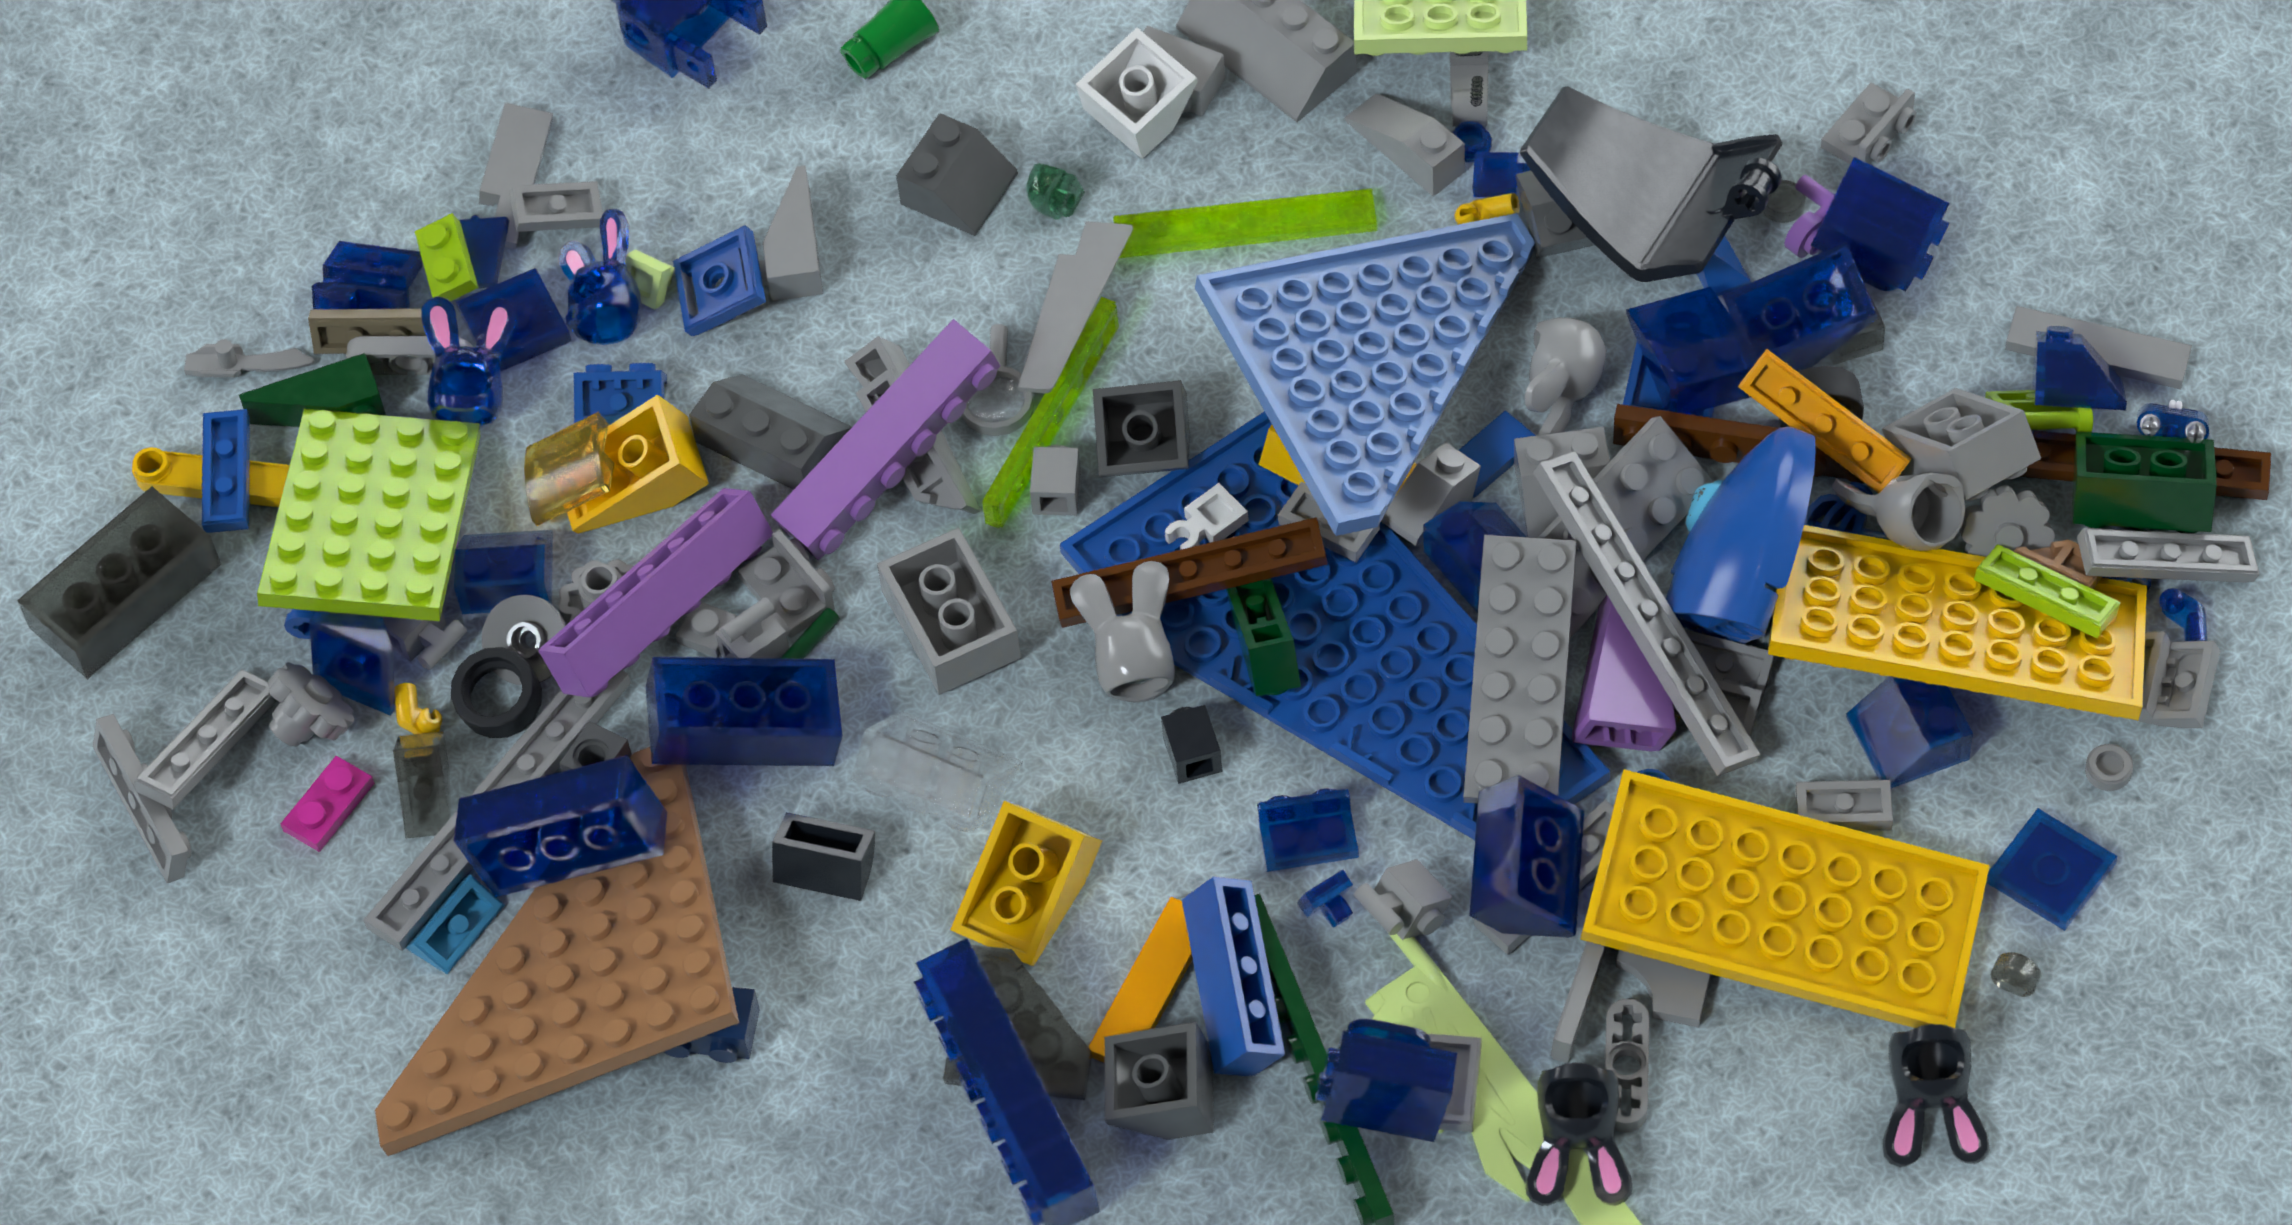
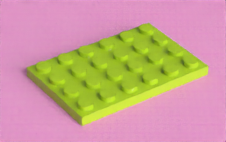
[257,409,480,621]

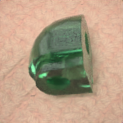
[1026,163,1085,220]

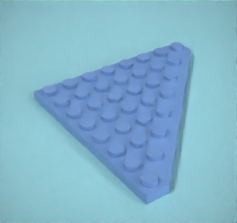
[1195,213,1535,536]

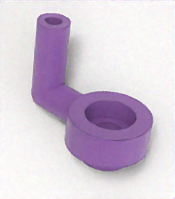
[1784,175,1843,258]

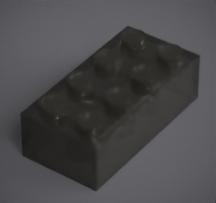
[17,486,221,680]

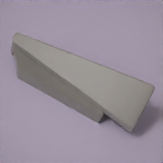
[1018,221,1133,394]
[844,336,981,514]

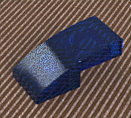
[312,282,406,310]

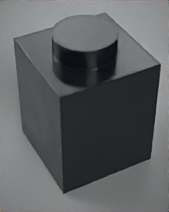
[1161,705,1223,784]

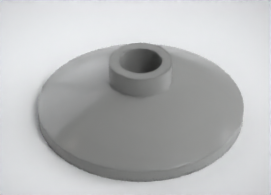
[482,595,566,685]

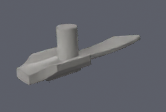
[184,339,314,377]

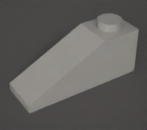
[1345,93,1465,197]
[759,165,823,301]

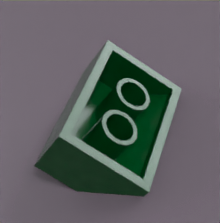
[2072,431,2217,533]

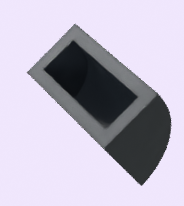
[772,812,875,901]

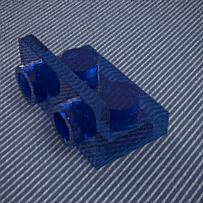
[322,241,423,309]
[1257,788,1359,872]

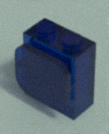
[1811,157,1950,292]
[1315,1019,1457,1142]

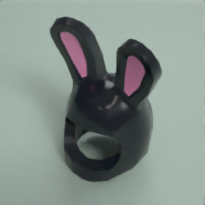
[1882,1024,1989,1167]
[1526,1062,1632,1206]

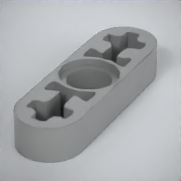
[346,336,473,375]
[1605,998,1649,1132]

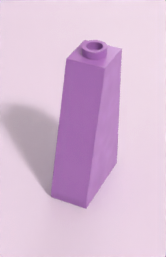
[1572,595,1676,751]

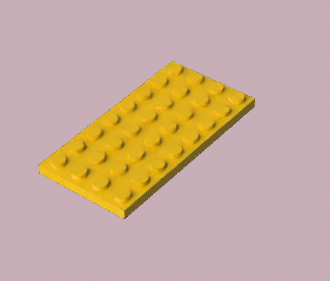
[1768,525,2147,720]
[1580,769,1990,1028]

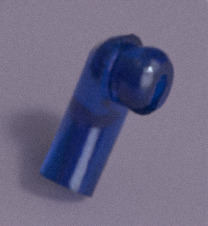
[2159,588,2208,641]

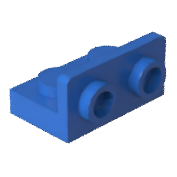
[574,363,667,427]

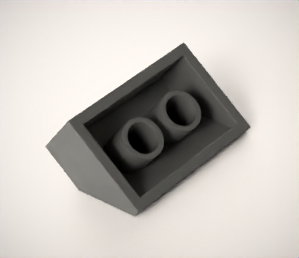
[689,374,852,490]

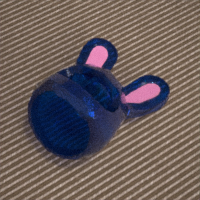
[558,209,641,345]
[421,297,518,426]

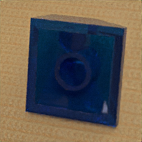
[2032,326,2127,411]
[309,611,395,716]

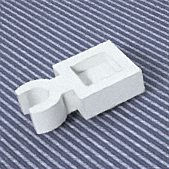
[1165,483,1248,550]

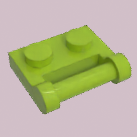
[1985,388,2093,432]

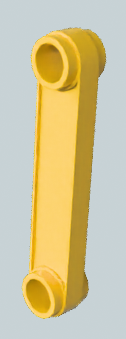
[132,447,290,507]

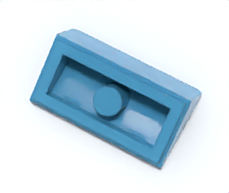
[405,874,505,974]

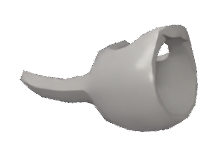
[1525,317,1607,436]
[1831,473,1965,551]
[1070,561,1175,703]

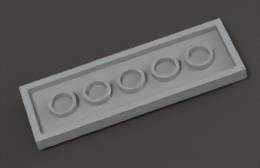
[1538,416,1714,638]
[1464,535,1576,809]

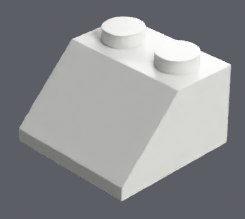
[1076,28,1198,159]

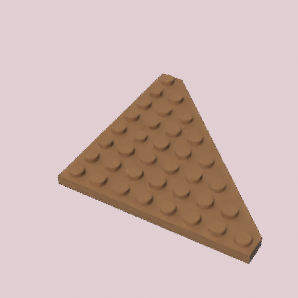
[375,737,739,1156]

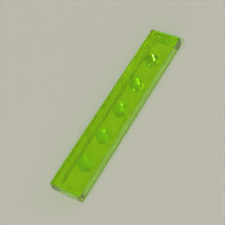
[1113,188,1377,258]
[982,297,1119,529]

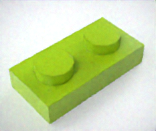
[414,213,478,306]

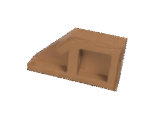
[2014,539,2103,589]

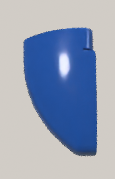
[1666,426,1815,644]

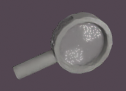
[961,324,1034,436]

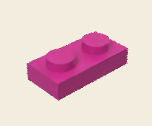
[280,756,375,852]

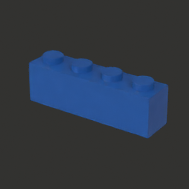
[1182,876,1285,1076]

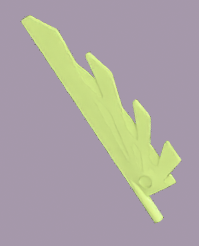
[1358,933,1642,1225]

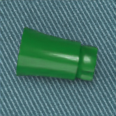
[840,0,939,80]

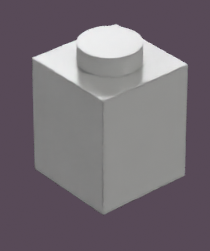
[1030,444,1081,516]

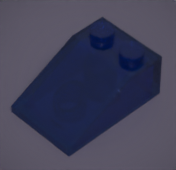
[1722,242,1878,372]
[1626,286,1755,414]

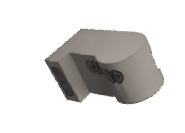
[1450,51,1489,126]

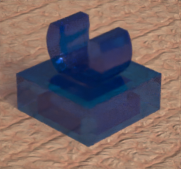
[1297,869,1353,928]

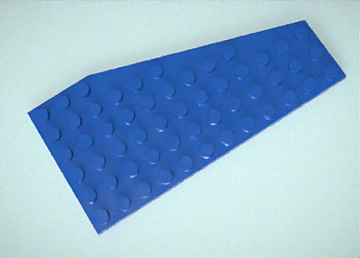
[1060,411,1610,855]

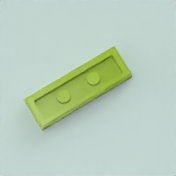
[1974,544,2120,638]

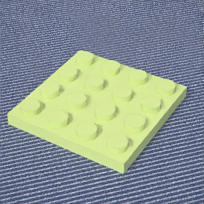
[1354,0,1527,56]

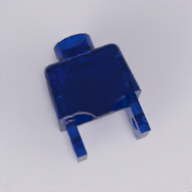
[611,0,768,89]

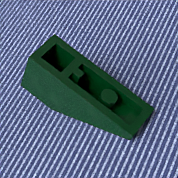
[238,353,386,427]
[1226,578,1301,696]

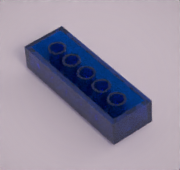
[913,938,1100,1225]

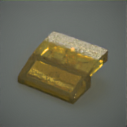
[524,412,614,526]

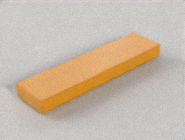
[1738,349,1912,493]
[1087,896,1193,1063]

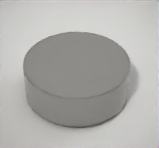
[2085,744,2133,791]

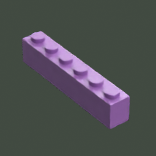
[771,319,1001,561]
[538,488,773,698]

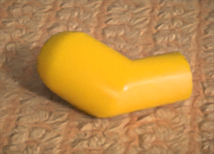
[1454,193,1520,224]
[394,683,443,738]

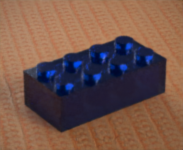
[645,657,843,766]
[454,755,668,897]

